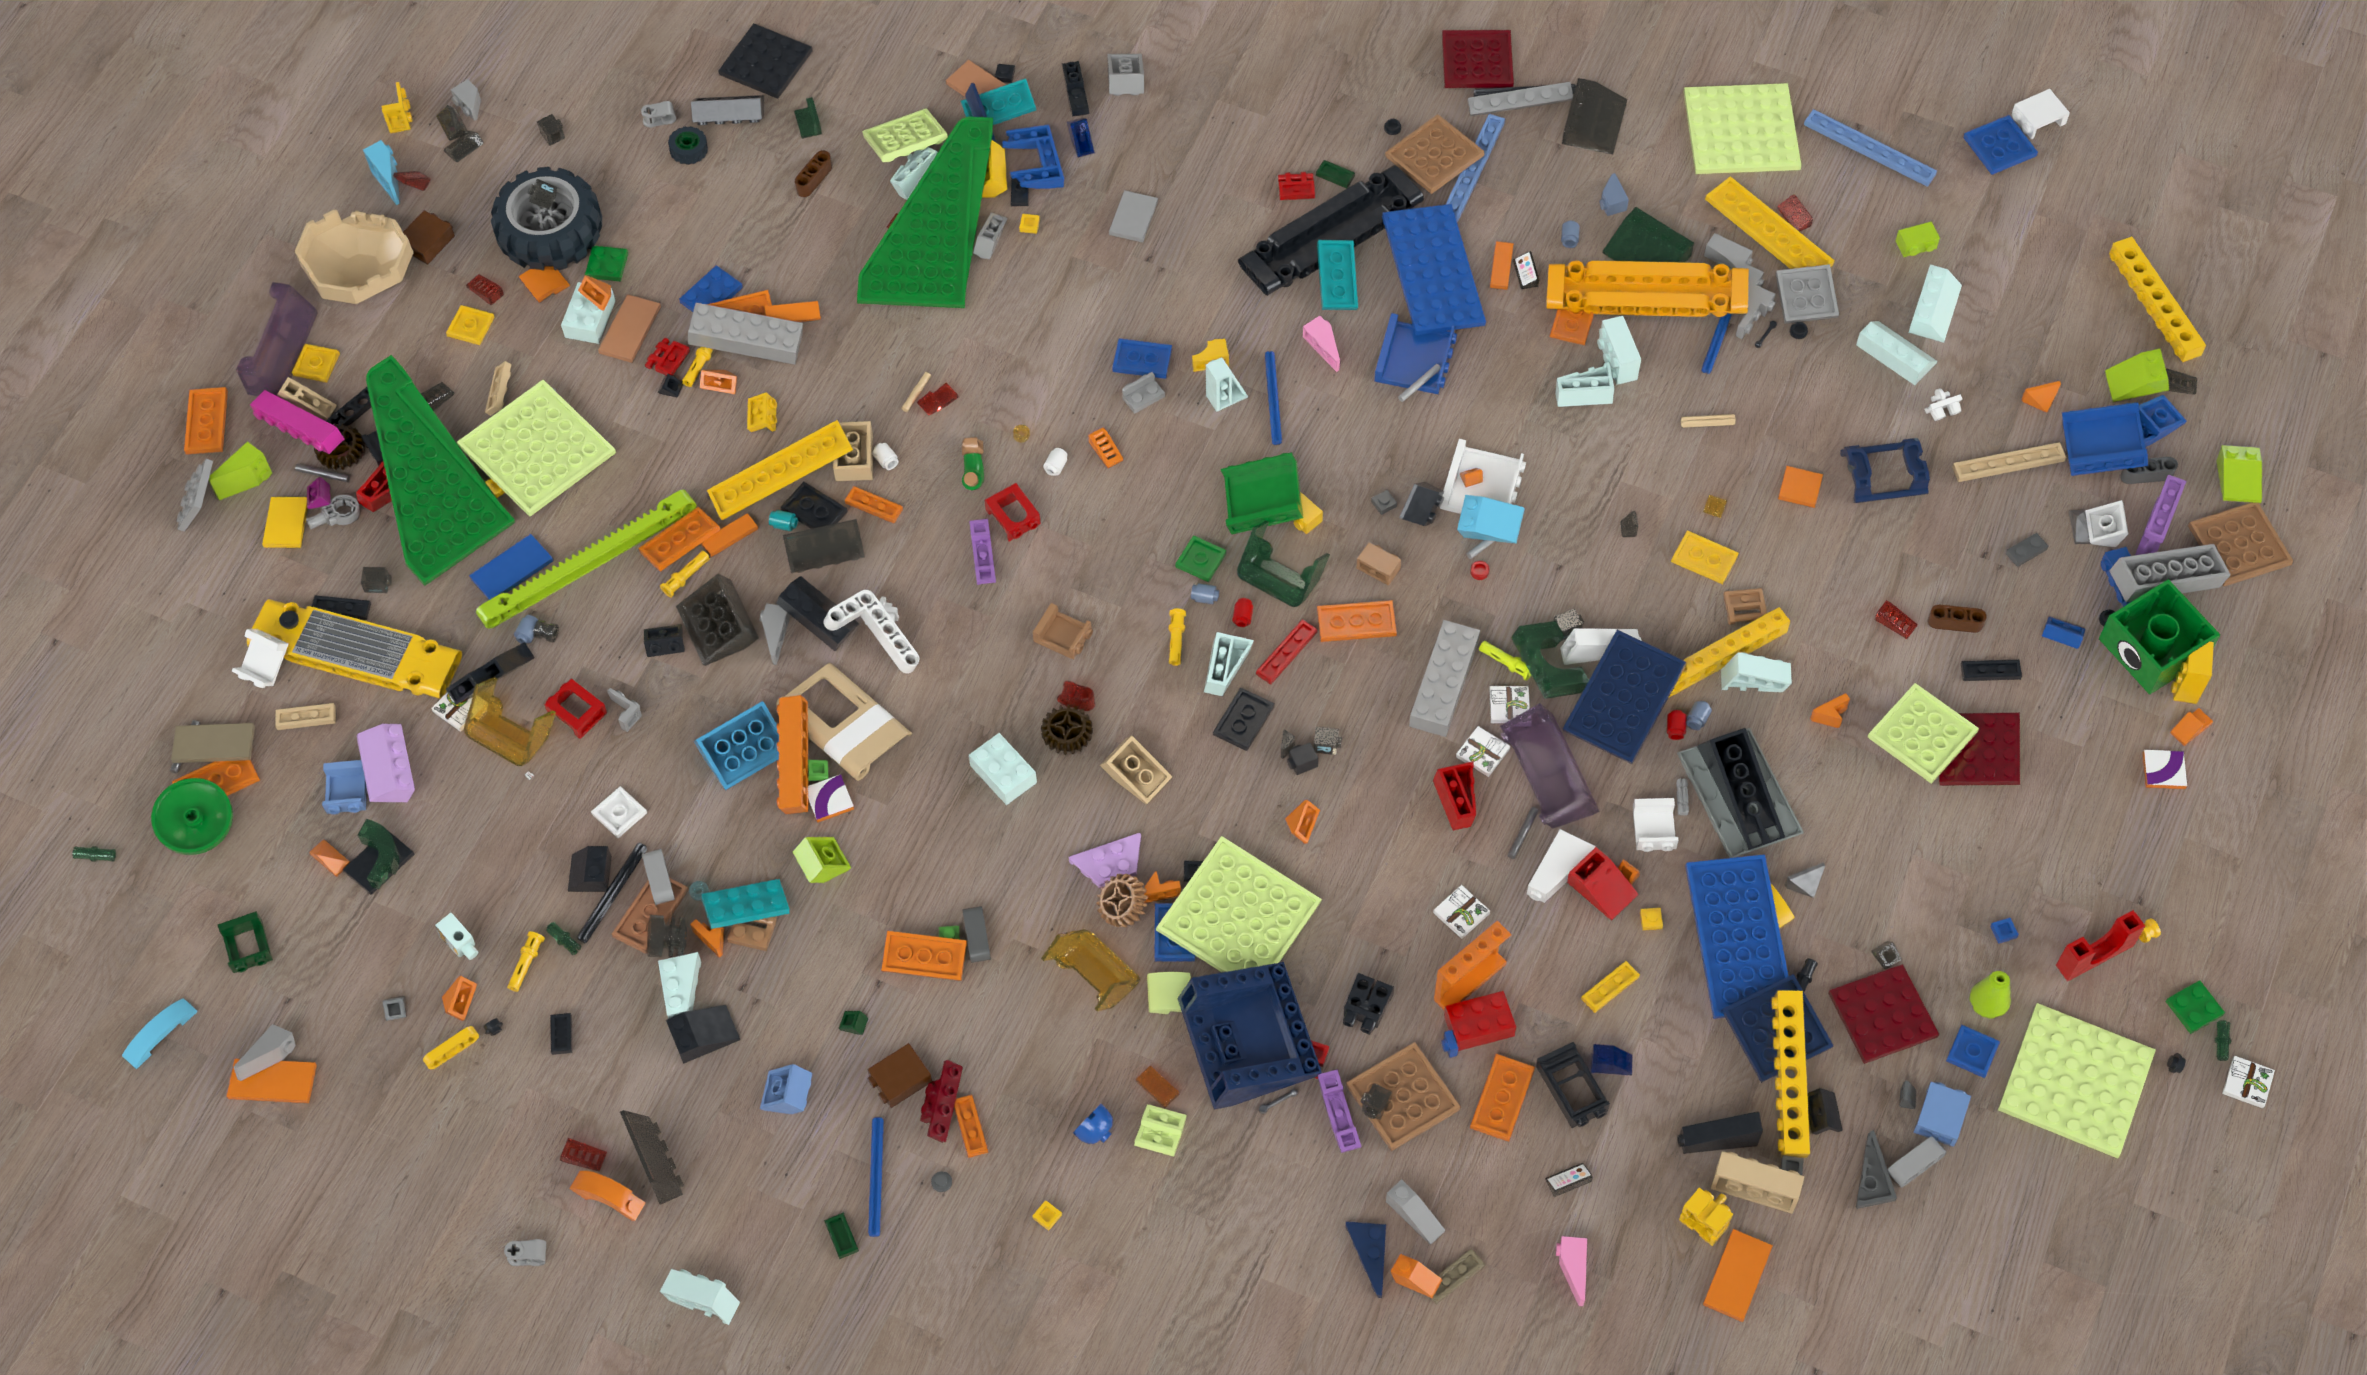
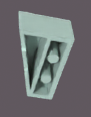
[890,147,938,200]
[1206,357,1248,412]
[1555,362,1614,407]
[1721,652,1792,692]
[658,952,701,1019]

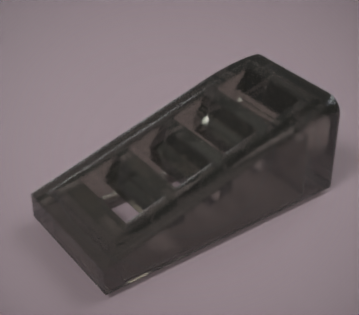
[2166,368,2197,395]
[421,382,454,411]

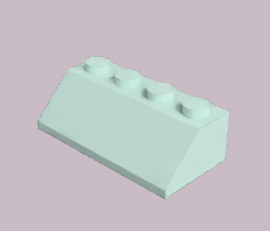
[1908,265,1962,343]
[1856,321,1937,385]

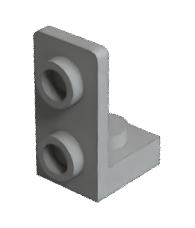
[607,688,642,732]

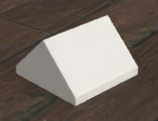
[2085,500,2128,548]

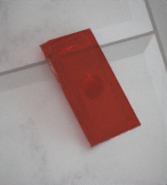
[1777,194,1813,232]

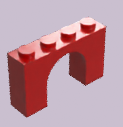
[2056,910,2145,982]

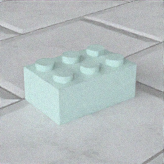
[561,282,615,344]
[1597,316,1641,385]
[969,733,1037,805]

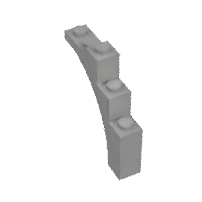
[1704,233,1776,339]

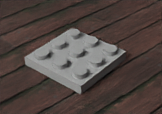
[1775,264,1839,324]
[176,459,213,532]

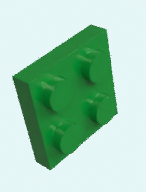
[585,246,628,282]
[1175,535,1226,583]
[2165,980,2225,1034]

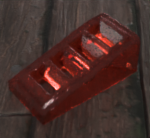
[393,171,430,191]
[466,274,504,305]
[1874,600,1918,639]
[559,1138,607,1172]

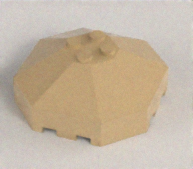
[295,210,413,304]

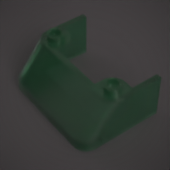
[1237,520,1330,607]

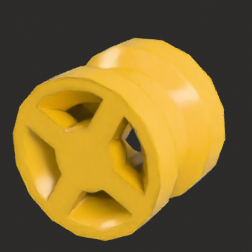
[2139,918,2161,943]

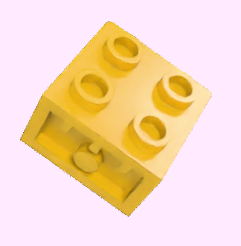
[381,82,413,134]

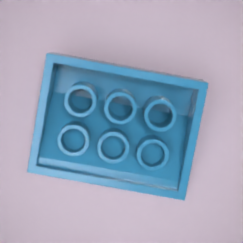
[693,701,779,790]

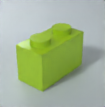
[1895,222,1940,257]

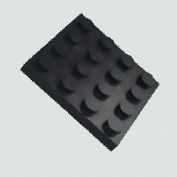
[718,23,813,99]

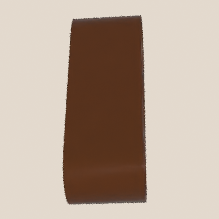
[795,150,832,197]
[1927,604,1987,633]

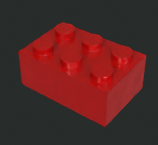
[1444,991,1516,1051]

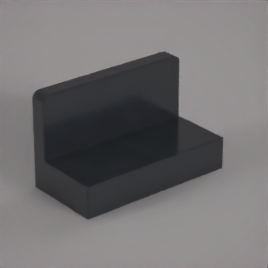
[1807,1088,1843,1135]

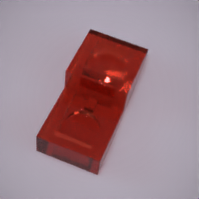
[917,382,959,416]

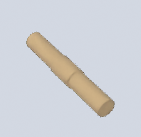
[902,372,931,412]

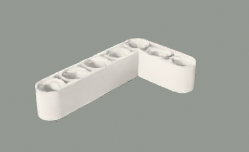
[824,590,919,674]

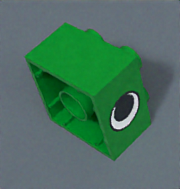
[2099,579,2220,695]

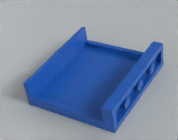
[1375,313,1457,395]
[2062,402,2148,476]

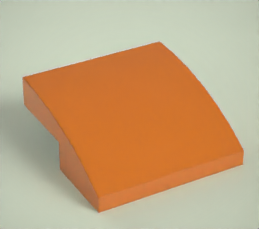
[518,266,570,303]

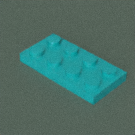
[961,78,1037,125]
[1317,240,1358,310]
[702,879,790,929]

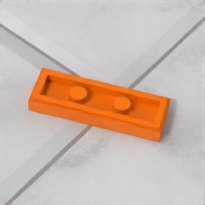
[1490,241,1514,290]
[764,301,821,322]
[845,486,903,523]
[701,513,758,557]
[954,1094,988,1158]

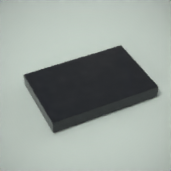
[781,481,848,537]
[1213,688,1275,751]
[343,829,415,895]

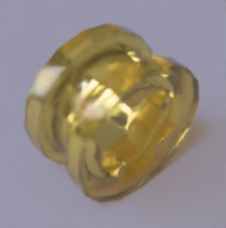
[1013,425,1030,443]

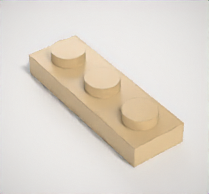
[485,361,512,416]
[276,703,336,730]

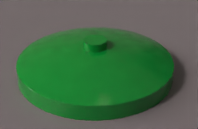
[151,778,233,855]

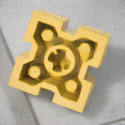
[1679,1187,1733,1246]

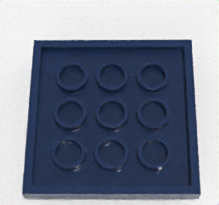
[1721,974,1834,1083]

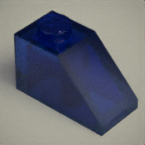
[1067,117,1095,157]
[1591,1044,1633,1076]

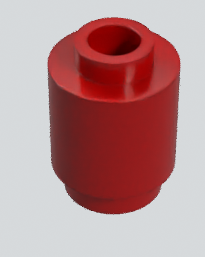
[1232,598,1254,627]
[1667,710,1687,740]

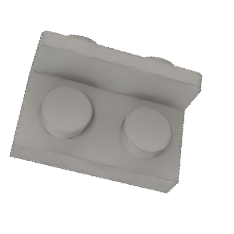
[1122,372,1165,414]

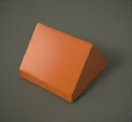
[1460,468,1483,487]
[1618,859,1640,885]

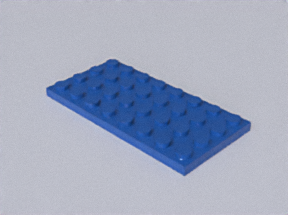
[1382,204,1486,335]
[1685,855,1788,1019]

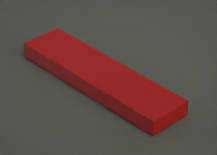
[1256,619,1317,685]

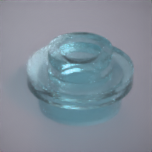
[689,881,709,901]

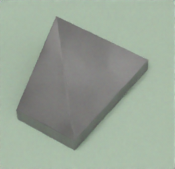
[2069,510,2091,544]
[1785,863,1825,898]

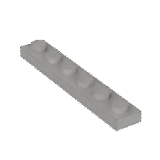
[1467,82,1573,116]

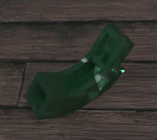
[357,819,399,889]

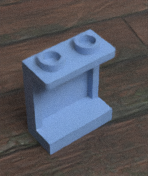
[322,760,367,814]
[1914,1082,1971,1147]

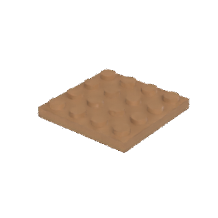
[1385,114,1484,194]
[2188,502,2293,587]
[1346,1042,1461,1151]

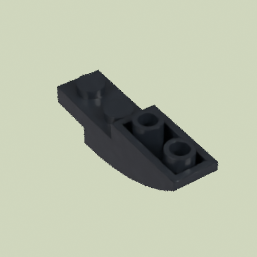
[1062,61,1089,117]

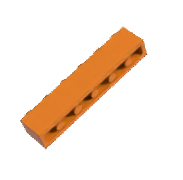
[777,695,808,814]

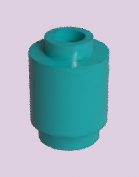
[769,510,798,532]

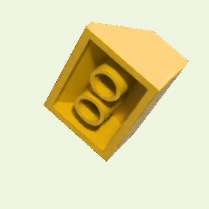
[982,140,1007,198]
[2171,642,2214,704]

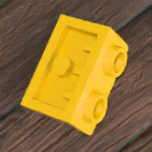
[747,392,777,432]

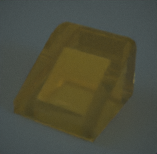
[1703,495,1727,518]

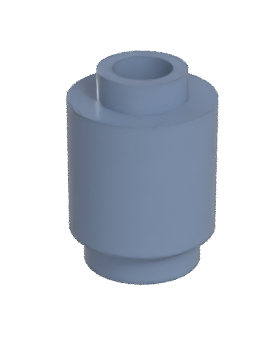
[1561,221,1580,248]
[1191,583,1219,605]
[514,615,539,644]
[1686,701,1712,730]

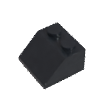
[1399,482,1444,526]
[568,846,612,892]

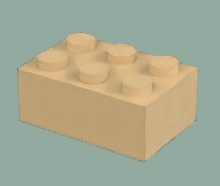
[833,421,873,481]

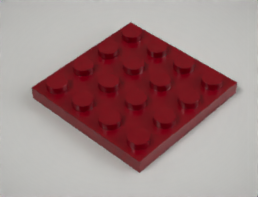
[1442,30,1514,88]
[1939,712,2020,786]
[1828,964,1939,1064]

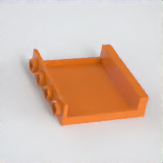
[1434,921,1512,1011]

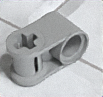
[641,101,676,128]
[504,1239,546,1266]

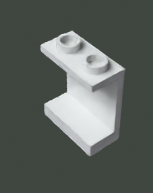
[2011,89,2070,139]
[232,629,288,688]
[1633,798,1678,852]

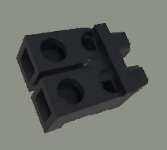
[1343,973,1394,1035]

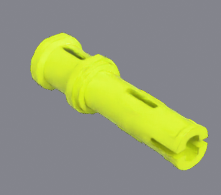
[1479,641,1535,681]

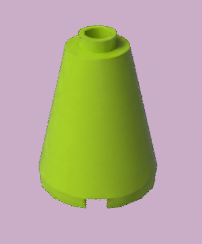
[1969,971,2011,1019]

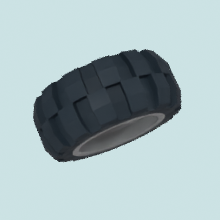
[491,167,602,270]

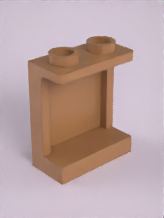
[1033,603,1093,660]

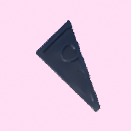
[1345,1222,1386,1298]

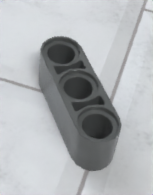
[2120,457,2178,484]
[962,906,991,963]

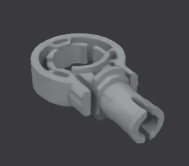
[306,495,360,529]

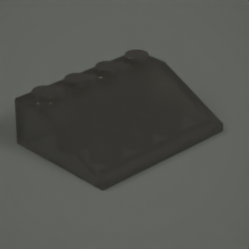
[1562,78,1628,155]
[676,573,759,666]
[620,1110,684,1205]

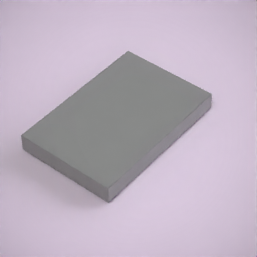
[1109,190,1158,243]

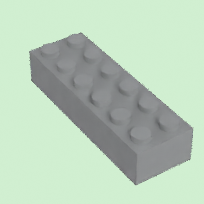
[688,303,803,365]
[2109,544,2231,602]
[1409,620,1480,737]

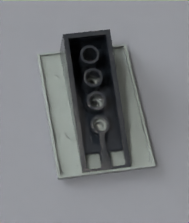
[1677,728,1804,858]

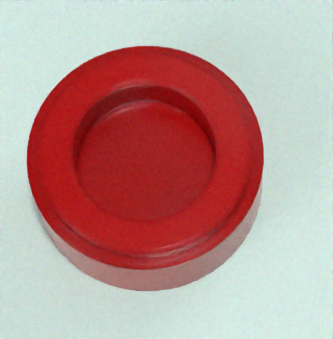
[1470,561,1489,580]

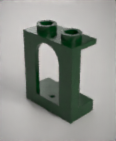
[217,911,273,973]

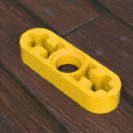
[423,1026,479,1070]

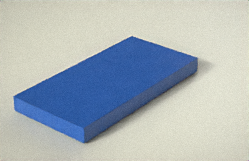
[469,534,553,600]

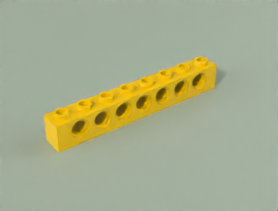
[2109,237,2206,362]
[1669,607,1790,698]
[1772,991,1810,1158]

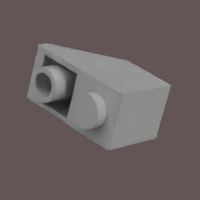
[451,79,481,121]

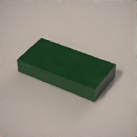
[1316,160,1355,189]
[824,1212,859,1260]

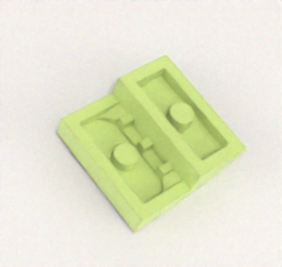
[1147,972,1191,1014]
[1134,1104,1187,1157]

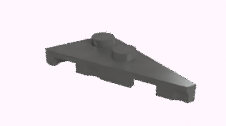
[1856,1130,1897,1209]

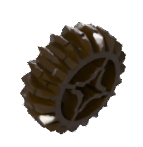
[314,424,365,471]
[1041,704,1093,756]

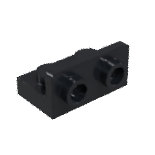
[644,624,685,657]

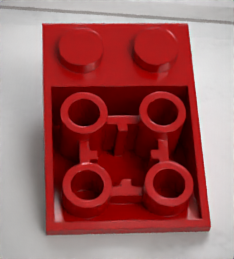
[1567,847,1638,921]

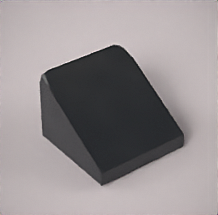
[657,374,683,398]

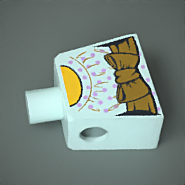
[435,913,479,960]

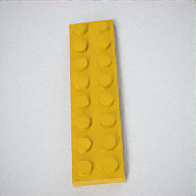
[1705,176,1835,269]
[707,420,853,520]

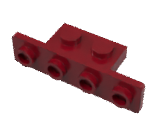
[920,1060,963,1143]

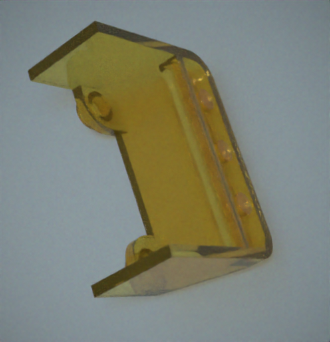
[464,677,556,766]
[1041,929,1140,1011]

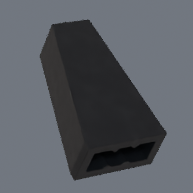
[1677,1112,1763,1154]

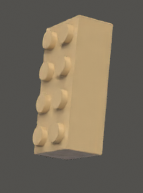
[1711,1152,1805,1214]

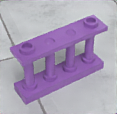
[2135,475,2186,555]

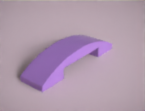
[969,519,996,585]
[1318,1070,1361,1153]

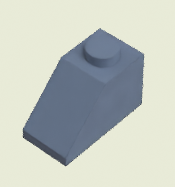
[1600,173,1629,216]

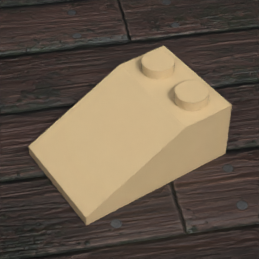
[1100,736,1172,804]

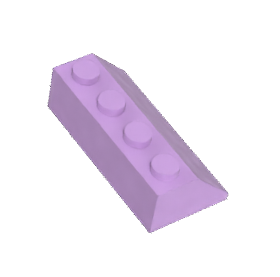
[357,724,415,802]

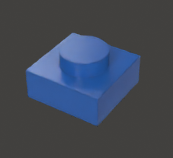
[1990,918,2019,944]
[1441,1030,1458,1058]

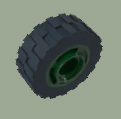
[668,126,708,165]

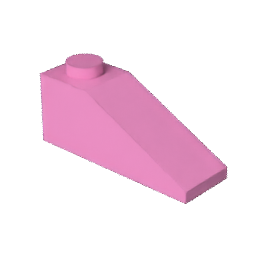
[1303,316,1340,372]
[1556,1236,1587,1306]

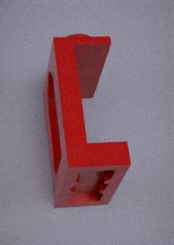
[984,483,1041,541]
[544,678,607,739]

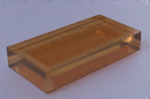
[1136,1066,1180,1108]

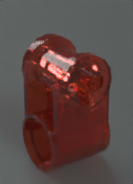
[1057,681,1096,711]

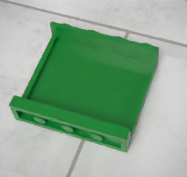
[1221,452,1303,535]

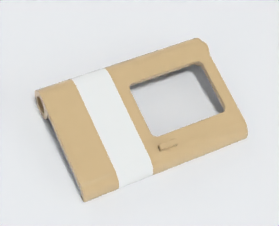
[776,663,912,781]

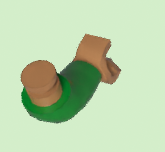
[962,437,984,491]

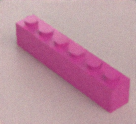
[250,390,344,454]

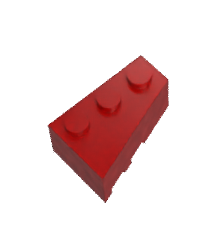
[356,462,392,512]
[1433,761,1476,831]

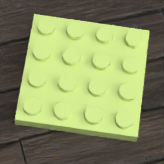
[862,108,948,162]
[1868,683,1979,784]

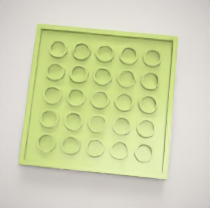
[1684,83,1801,174]
[457,380,616,517]
[1156,836,1322,972]
[1998,1003,2156,1158]

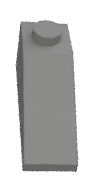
[973,212,1008,259]
[760,603,791,665]
[234,1024,296,1081]
[1386,1179,1445,1245]

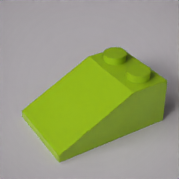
[2105,349,2169,402]
[208,441,272,500]
[2216,445,2262,503]

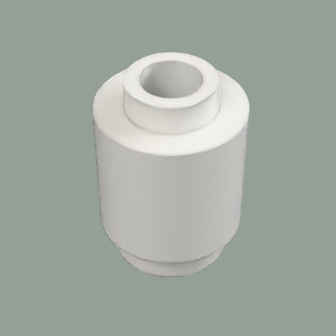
[872,443,898,470]
[1043,448,1067,476]

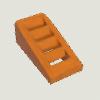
[1088,427,1123,468]

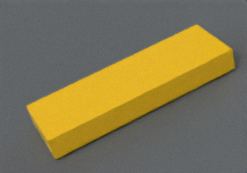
[1581,961,1640,1013]

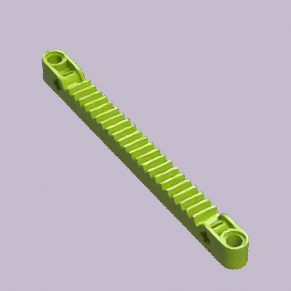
[476,489,696,629]

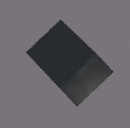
[666,1005,740,1064]

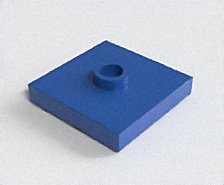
[1946,1024,2000,1078]

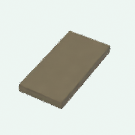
[171,723,255,763]

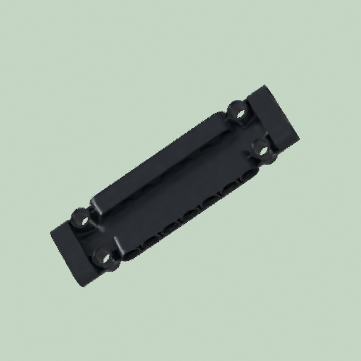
[1238,165,1424,296]

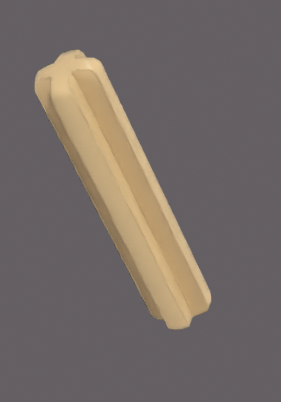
[1681,414,1736,428]

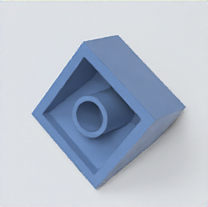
[760,1064,812,1114]

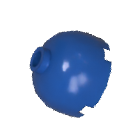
[1073,1104,1113,1144]

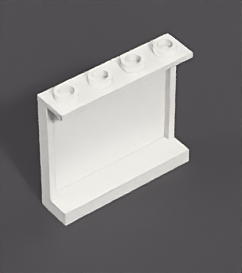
[1440,439,1526,514]

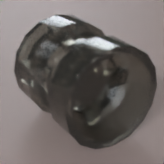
[533,619,559,643]

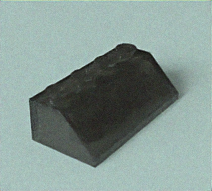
[783,519,865,573]

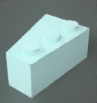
[1204,632,1254,696]
[660,1269,740,1325]

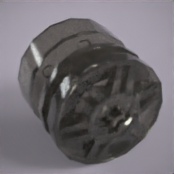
[647,915,687,958]

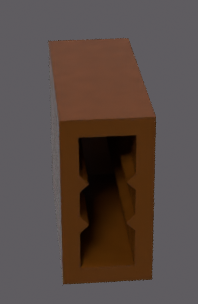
[403,210,455,265]
[867,1043,932,1108]

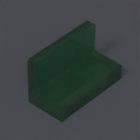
[794,97,822,139]

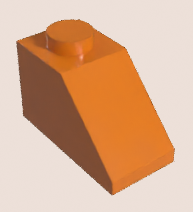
[1390,1254,1442,1298]

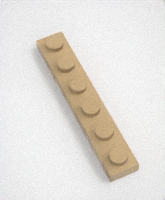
[1952,442,2066,482]

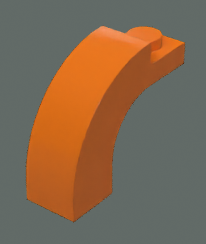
[569,1171,646,1221]

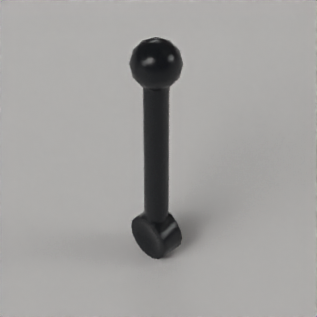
[1755,321,1777,348]

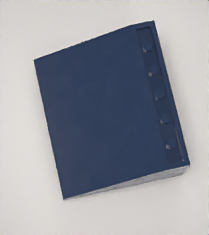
[1177,962,1322,1110]

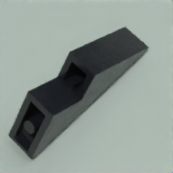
[446,642,535,705]

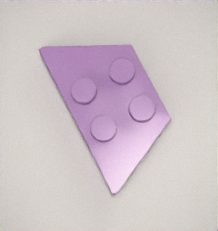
[1069,833,1141,887]

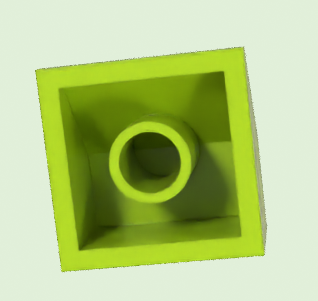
[793,837,851,883]

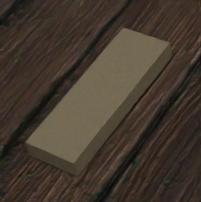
[1431,1248,1485,1304]

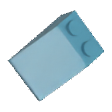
[363,140,400,205]
[1457,495,1525,544]

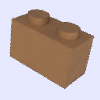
[1356,543,1401,586]

